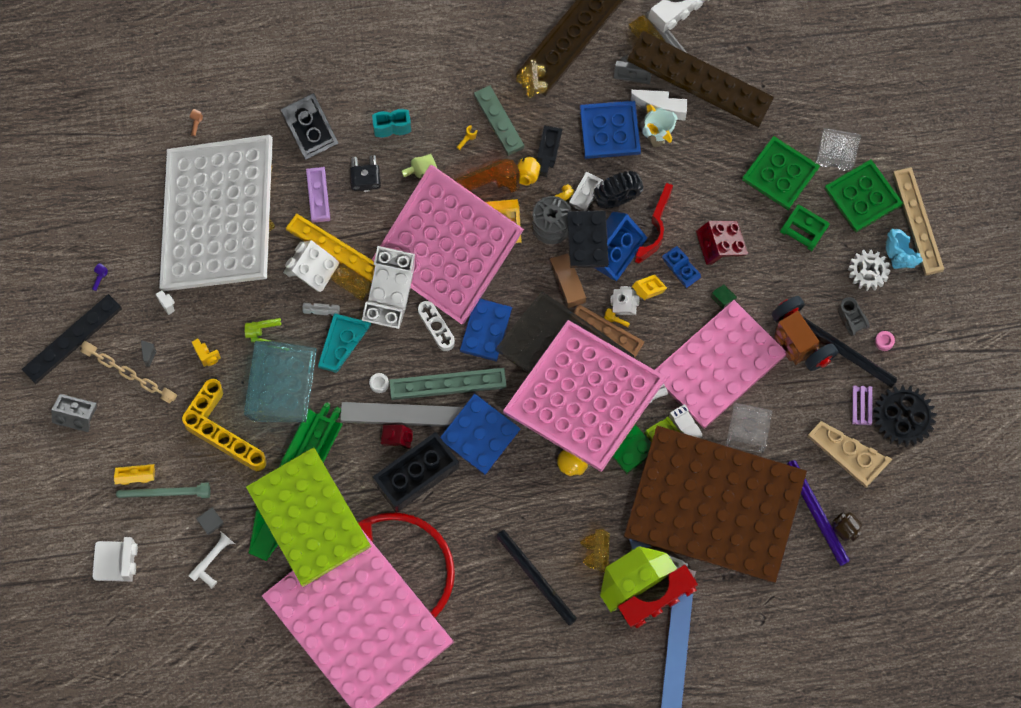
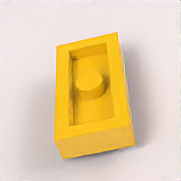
[632,275,667,300]
[114,464,155,485]

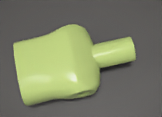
[401,154,437,178]

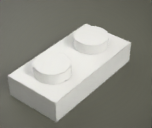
[569,172,603,211]

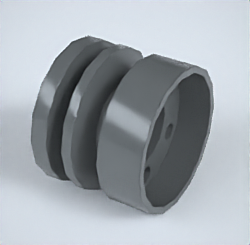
[532,196,571,245]

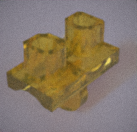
[516,59,547,98]

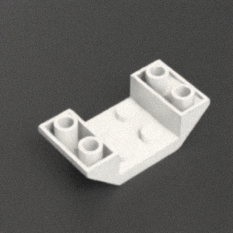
[362,246,415,329]

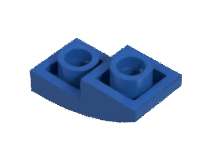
[662,246,701,288]

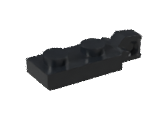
[537,125,563,177]

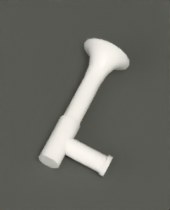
[189,531,235,589]

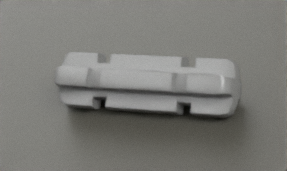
[302,302,340,316]

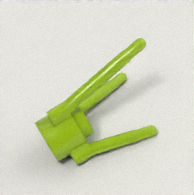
[245,318,290,349]

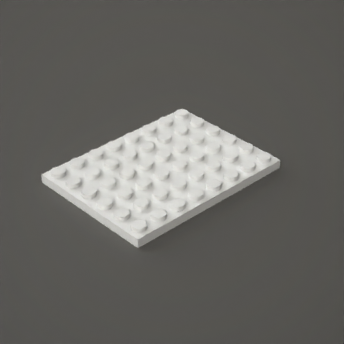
[159,135,273,291]

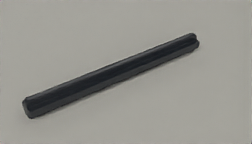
[803,317,897,387]
[497,530,577,626]

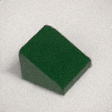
[710,285,737,309]

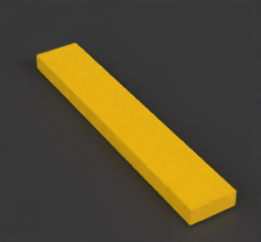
[286,213,376,283]

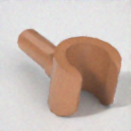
[190,109,203,136]

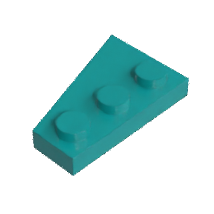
[318,313,371,373]

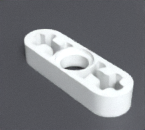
[418,301,455,351]

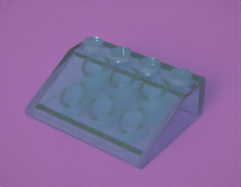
[244,341,317,422]

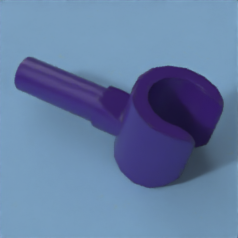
[92,263,108,291]

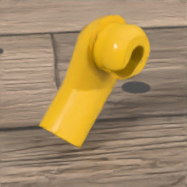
[555,184,574,201]

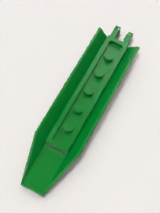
[249,402,343,561]

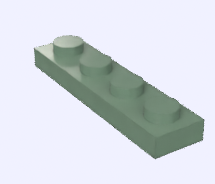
[474,85,524,156]

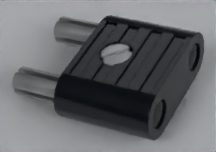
[350,155,381,192]

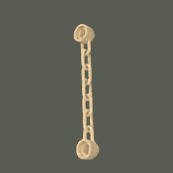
[80,340,177,404]

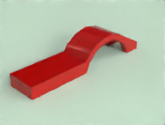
[635,183,673,264]

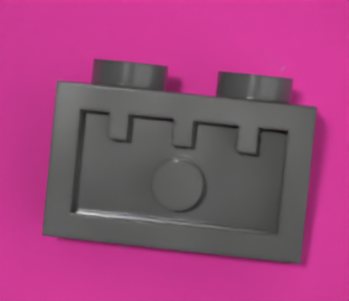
[51,394,97,432]

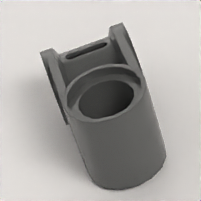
[838,297,870,336]

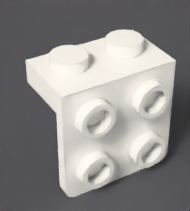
[283,240,339,292]
[93,537,138,582]

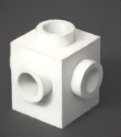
[611,286,639,315]

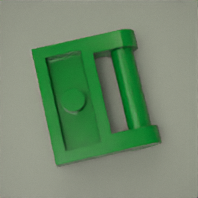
[780,204,830,252]

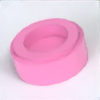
[875,331,895,351]

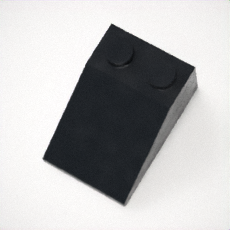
[279,93,339,160]

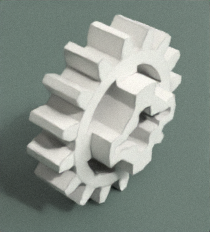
[848,250,890,291]

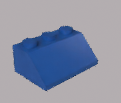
[595,211,648,281]

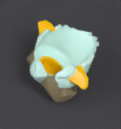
[639,104,678,147]

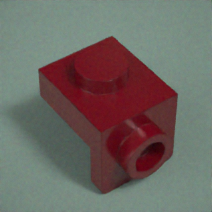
[381,424,413,449]

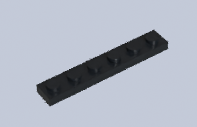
[22,294,122,385]

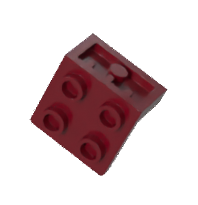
[696,221,748,265]

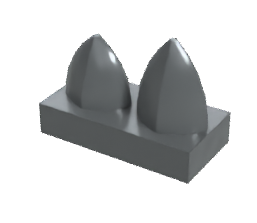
[614,55,651,84]

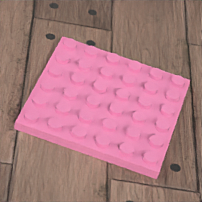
[372,165,524,324]
[503,320,666,472]

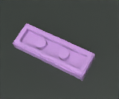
[306,167,330,223]

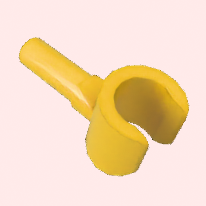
[456,125,477,150]
[604,308,630,327]

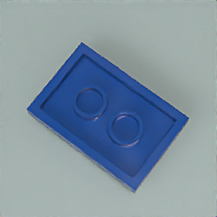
[460,299,512,362]

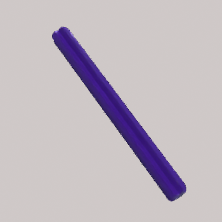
[787,460,849,566]

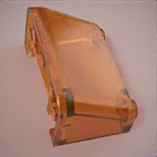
[450,158,520,193]

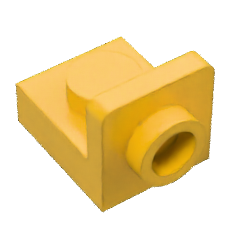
[192,339,221,367]

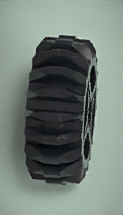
[593,171,644,209]

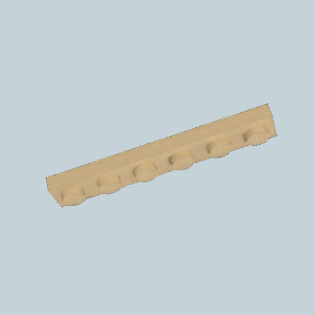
[893,167,944,276]

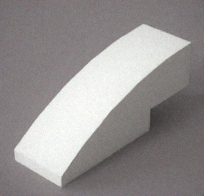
[631,90,687,120]

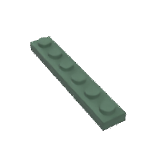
[389,368,506,400]

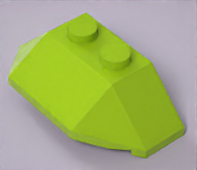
[600,546,677,612]

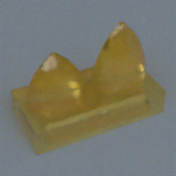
[629,14,666,42]
[331,263,372,301]
[580,529,610,573]

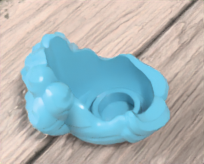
[886,229,923,269]

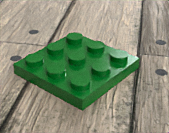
[742,136,820,211]
[824,159,903,233]

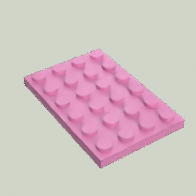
[655,300,786,429]

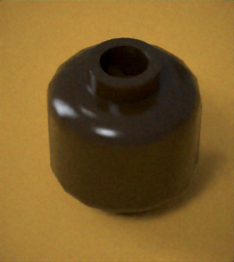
[833,512,862,541]

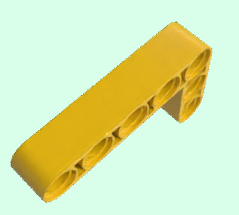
[182,379,266,471]

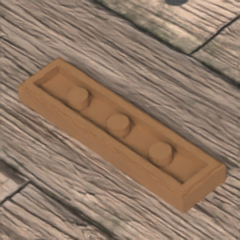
[569,305,644,358]

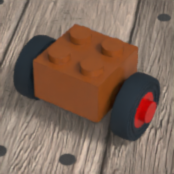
[772,296,838,371]

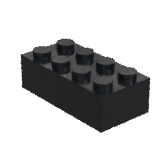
[372,432,459,513]

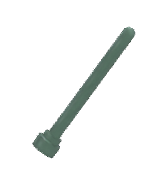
[116,482,210,498]

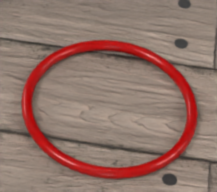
[360,512,455,618]

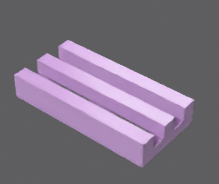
[852,386,872,425]

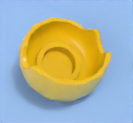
[557,449,588,476]

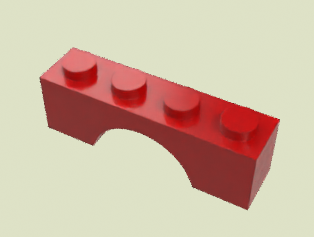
[618,564,698,629]

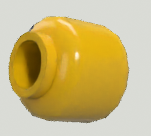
[514,157,541,186]

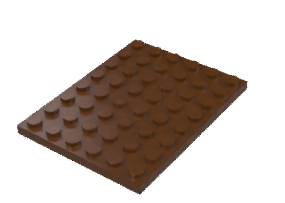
[623,426,807,584]

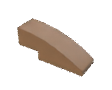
[550,254,586,308]

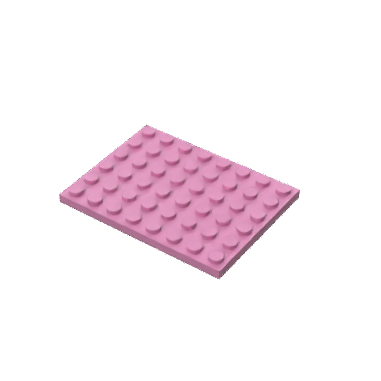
[262,530,454,708]

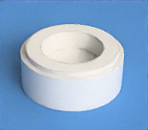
[369,373,389,393]

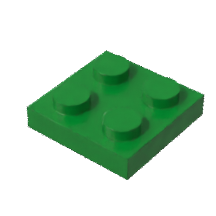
[612,424,651,475]

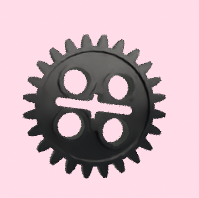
[873,385,937,448]

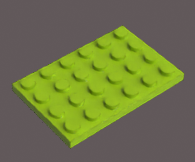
[246,447,372,587]

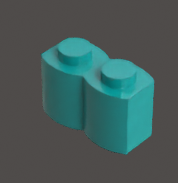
[372,109,411,138]

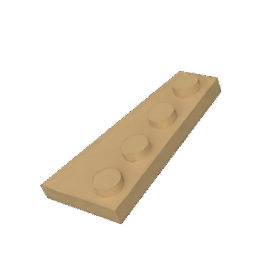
[807,421,892,488]

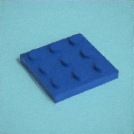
[580,101,641,159]
[440,394,521,475]

